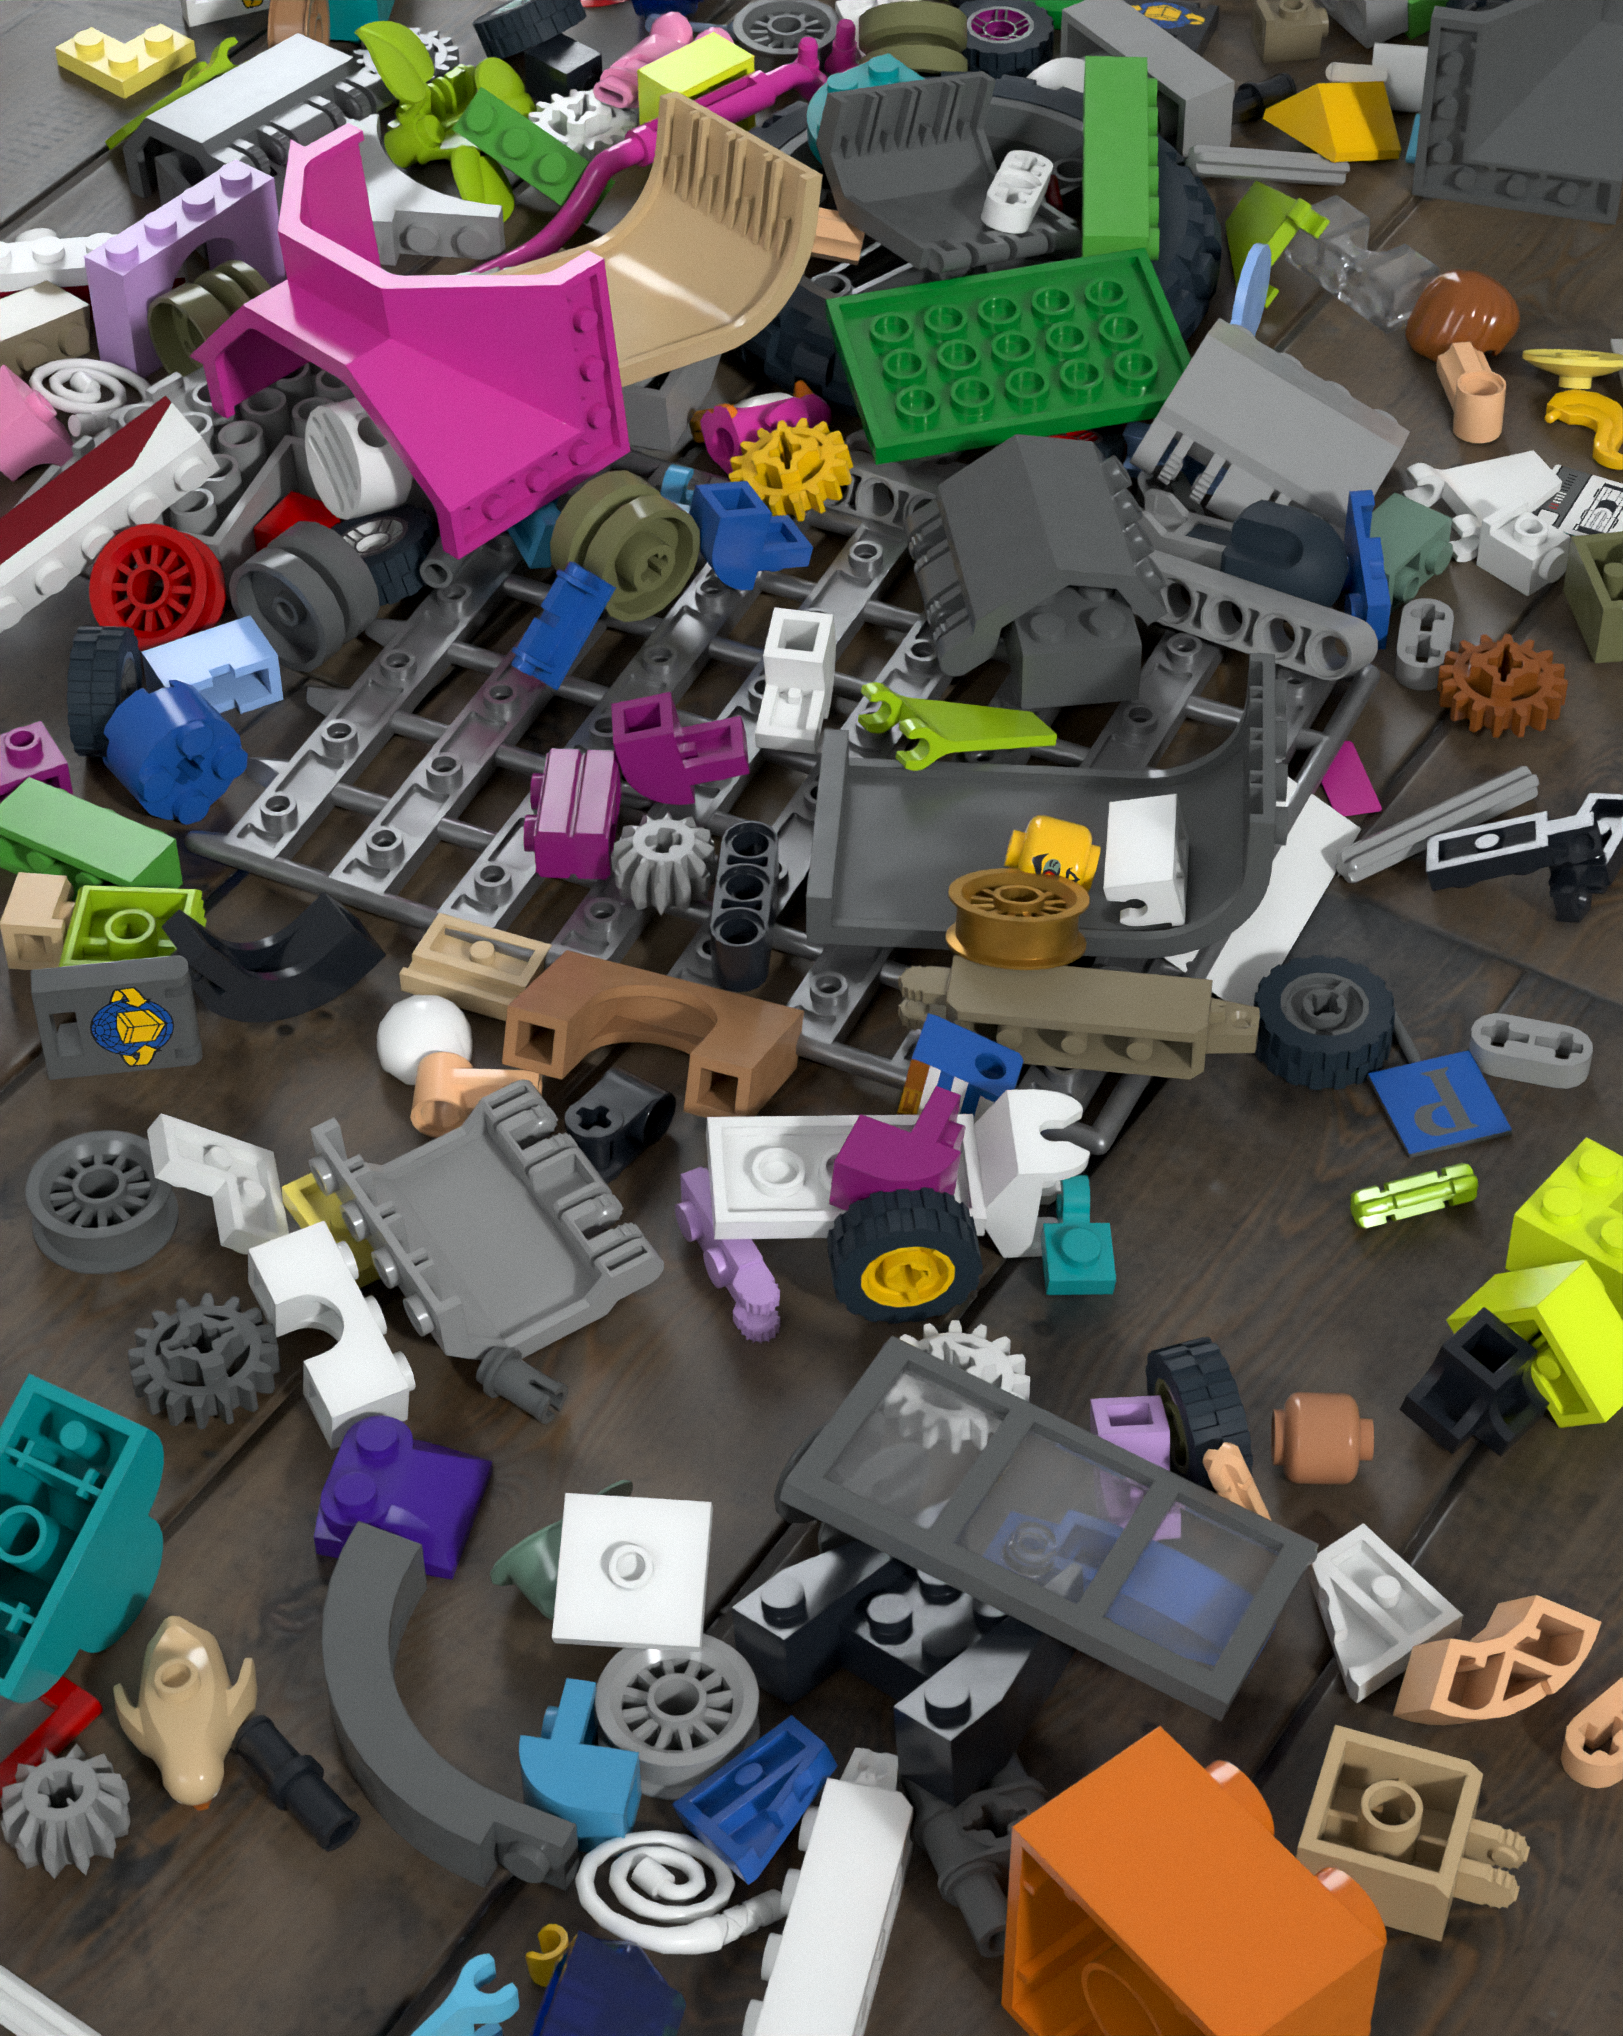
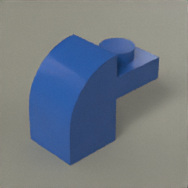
[689,481,813,590]

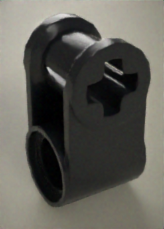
[565,1067,676,1184]

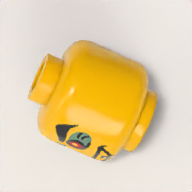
[1004,815,1101,893]

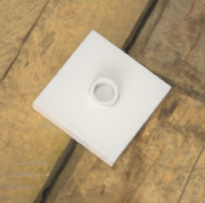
[552,1493,713,1652]

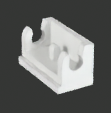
[1103,794,1189,927]

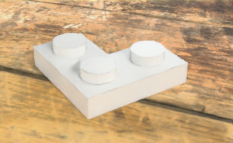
[147,1113,289,1254]

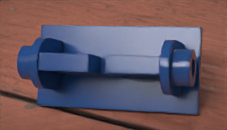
[511,561,616,690]

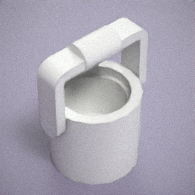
[1326,43,1428,113]

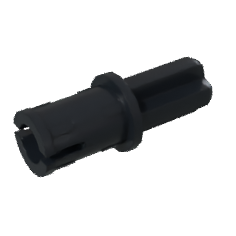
[1231,72,1297,126]

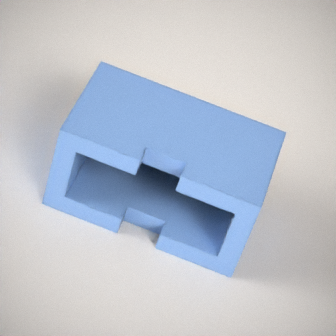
[142,615,284,714]

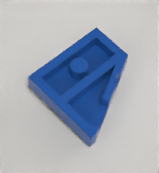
[1341,490,1391,650]
[672,1715,838,1885]

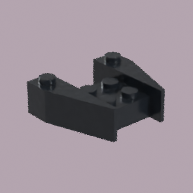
[732,1504,1082,1808]

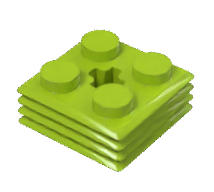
[58,885,206,967]

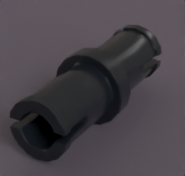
[231,1715,361,1852]

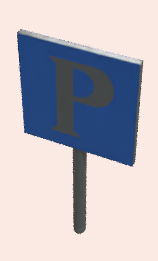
[1367,1006,1512,1158]

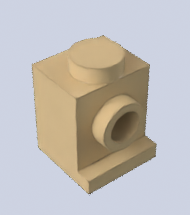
[0,872,75,970]

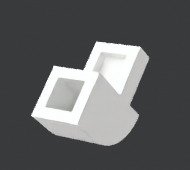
[755,607,836,754]

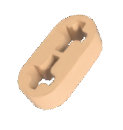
[1561,1677,1623,1788]

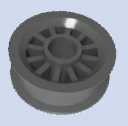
[733,0,840,77]
[25,1130,179,1274]

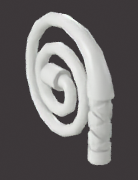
[29,358,151,437]
[575,1830,786,1954]

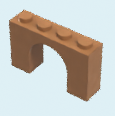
[502,950,804,1118]

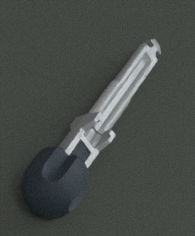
[915,458,1349,622]

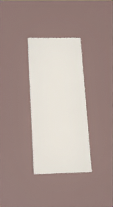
[1163,777,1361,1006]

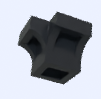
[1399,1307,1550,1457]

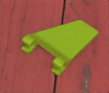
[105,37,250,150]
[1225,180,1331,309]
[858,682,1057,771]

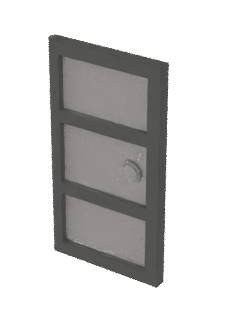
[779,1335,1319,1721]

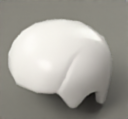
[376,995,473,1085]

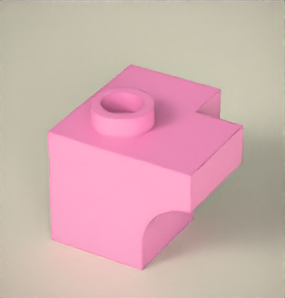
[0,364,74,482]

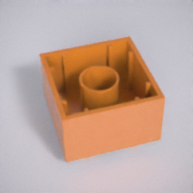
[1001,1726,1387,2036]

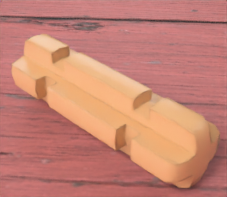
[1202,1442,1272,1547]

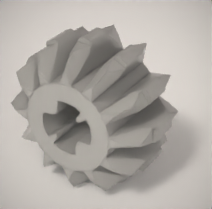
[611,811,718,915]
[1,1744,131,1879]

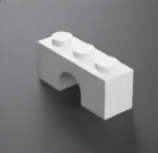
[248,1221,416,1450]

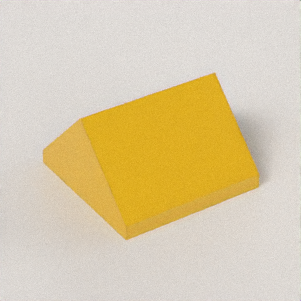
[1263,81,1402,162]

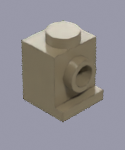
[1251,0,1329,64]

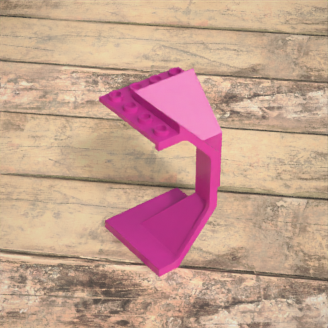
[190,123,630,560]

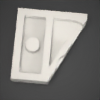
[1308,1523,1463,1703]

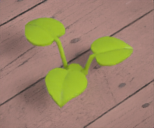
[354,21,536,223]

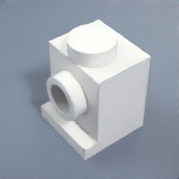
[1476,496,1571,596]

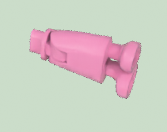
[593,12,734,108]

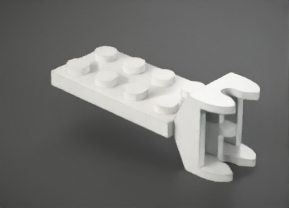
[706,1089,1090,1258]

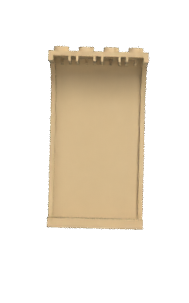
[489,91,822,387]

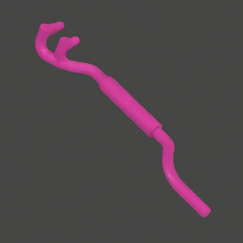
[467,19,859,273]

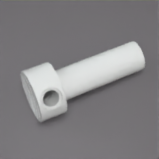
[305,397,415,520]

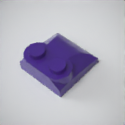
[314,1416,493,1580]

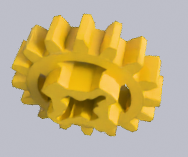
[729,418,853,522]

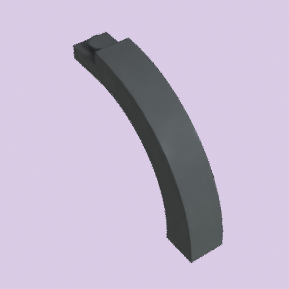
[322,1521,580,1891]

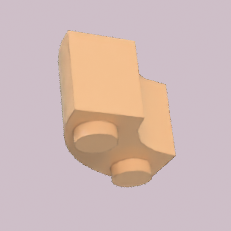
[1393,1595,1601,1725]

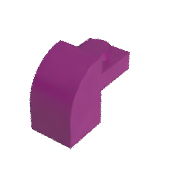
[611,692,750,805]
[829,1086,965,1211]

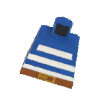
[897,1013,1043,1136]

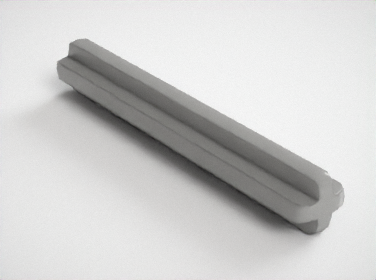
[1184,145,1350,186]
[1335,766,1539,884]

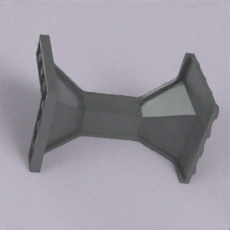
[1412,0,1623,225]

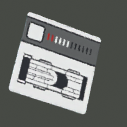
[1532,465,1623,536]

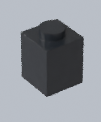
[524,33,603,104]

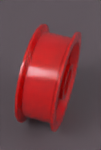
[89,523,226,652]

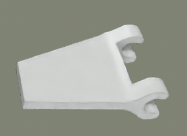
[1402,450,1562,562]

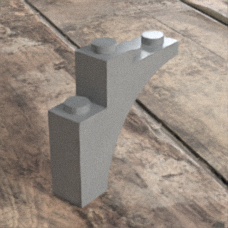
[345,114,505,266]

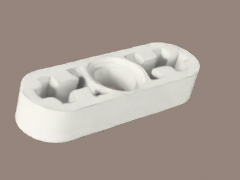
[981,150,1053,234]

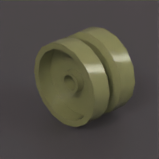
[859,1,968,77]
[550,470,700,622]

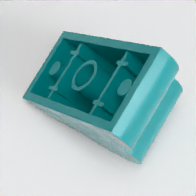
[0,1374,164,1703]

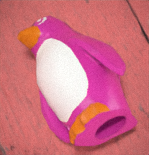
[700,380,832,475]

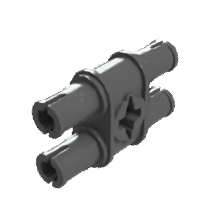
[898,1751,1050,1958]

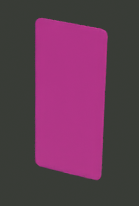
[1321,741,1382,817]

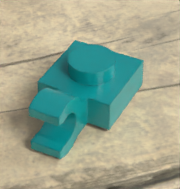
[1040,1175,1116,1295]

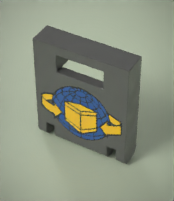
[31,955,203,1080]

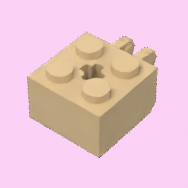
[1296,1725,1530,1941]

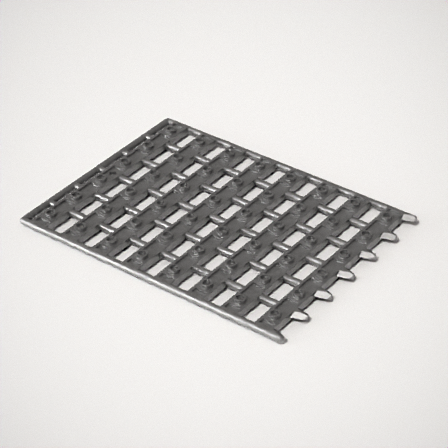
[185,450,1381,1155]

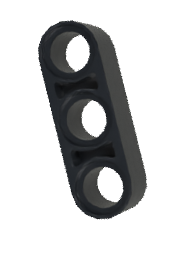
[710,820,779,992]

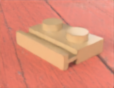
[399,913,552,1021]

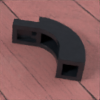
[161,892,386,1023]

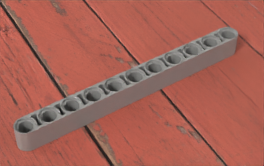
[823,450,1378,681]

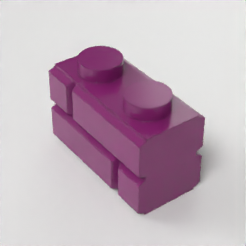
[523,748,622,880]

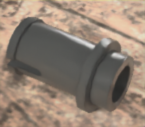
[476,1346,568,1424]

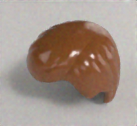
[1405,269,1520,363]

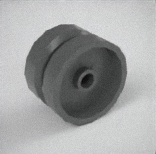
[229,521,380,672]

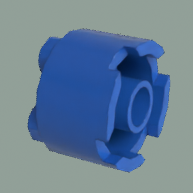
[103,680,248,825]

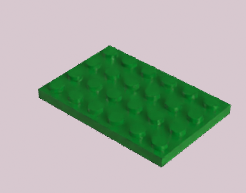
[825,247,1191,465]

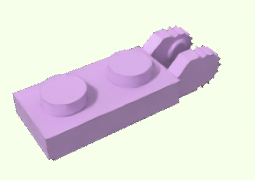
[675,1166,780,1343]

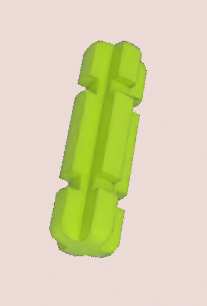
[1350,1163,1479,1229]

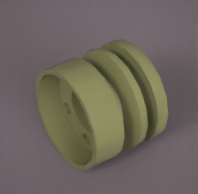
[147,259,271,377]

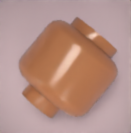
[1271,1392,1374,1485]

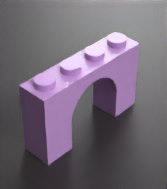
[84,159,286,379]

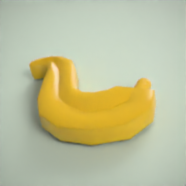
[1544,389,1623,470]

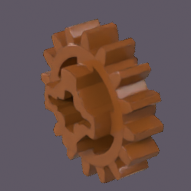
[1436,634,1568,738]

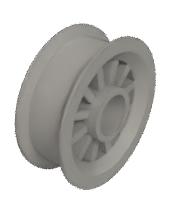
[595,1634,760,1800]

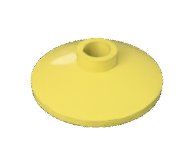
[1522,349,1623,389]

